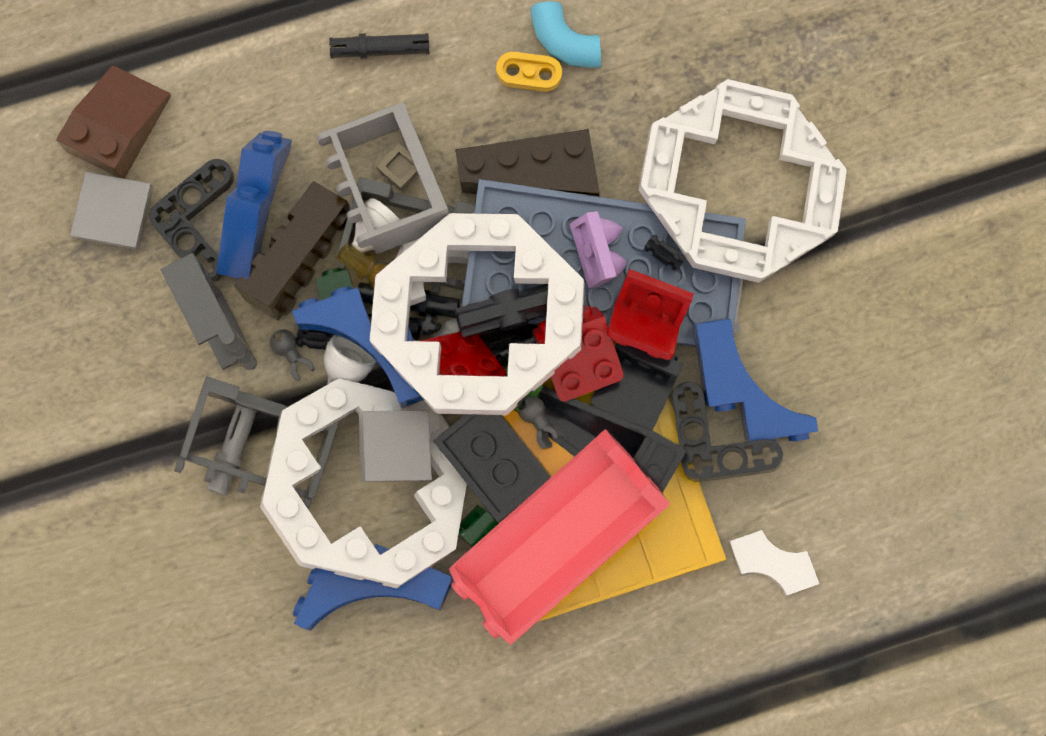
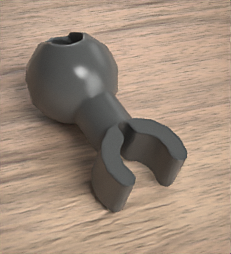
[270,329,315,381]
[518,396,564,449]

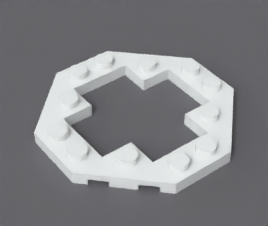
[638,79,847,283]
[370,213,585,415]
[260,378,467,589]

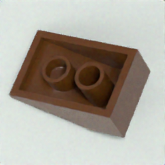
[56,65,171,179]

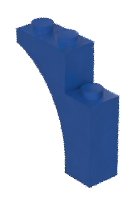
[216,131,292,279]
[292,286,424,408]
[692,318,818,441]
[293,544,454,631]

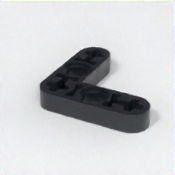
[149,159,234,281]
[673,382,783,482]

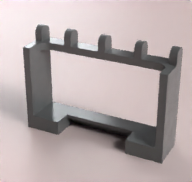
[337,177,475,303]
[160,253,257,370]
[174,376,339,510]

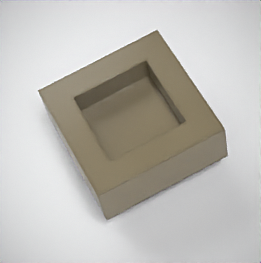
[376,143,418,192]

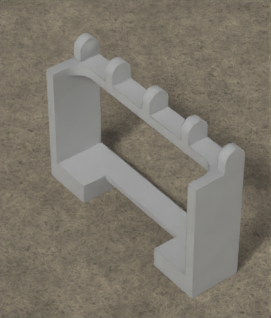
[317,102,449,254]

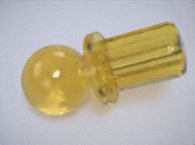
[337,244,388,288]

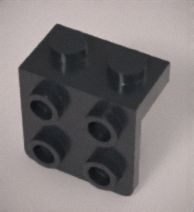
[591,343,683,430]

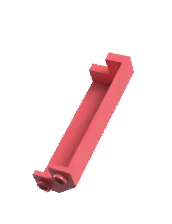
[449,429,670,645]

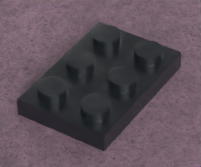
[433,414,552,523]

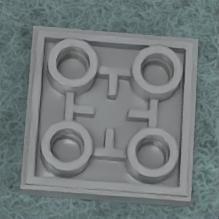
[70,172,153,250]
[359,411,432,482]

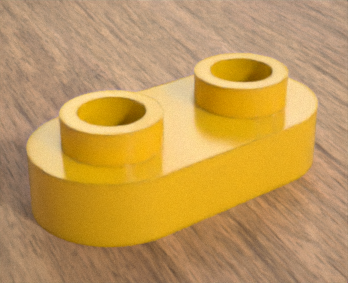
[496,52,562,92]

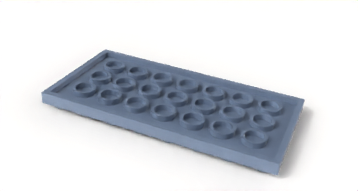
[462,179,746,348]

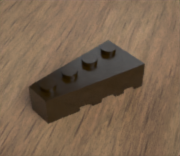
[455,129,600,197]
[234,181,350,321]

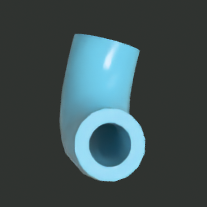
[530,1,601,68]

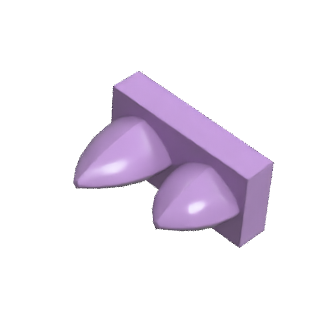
[570,211,627,289]

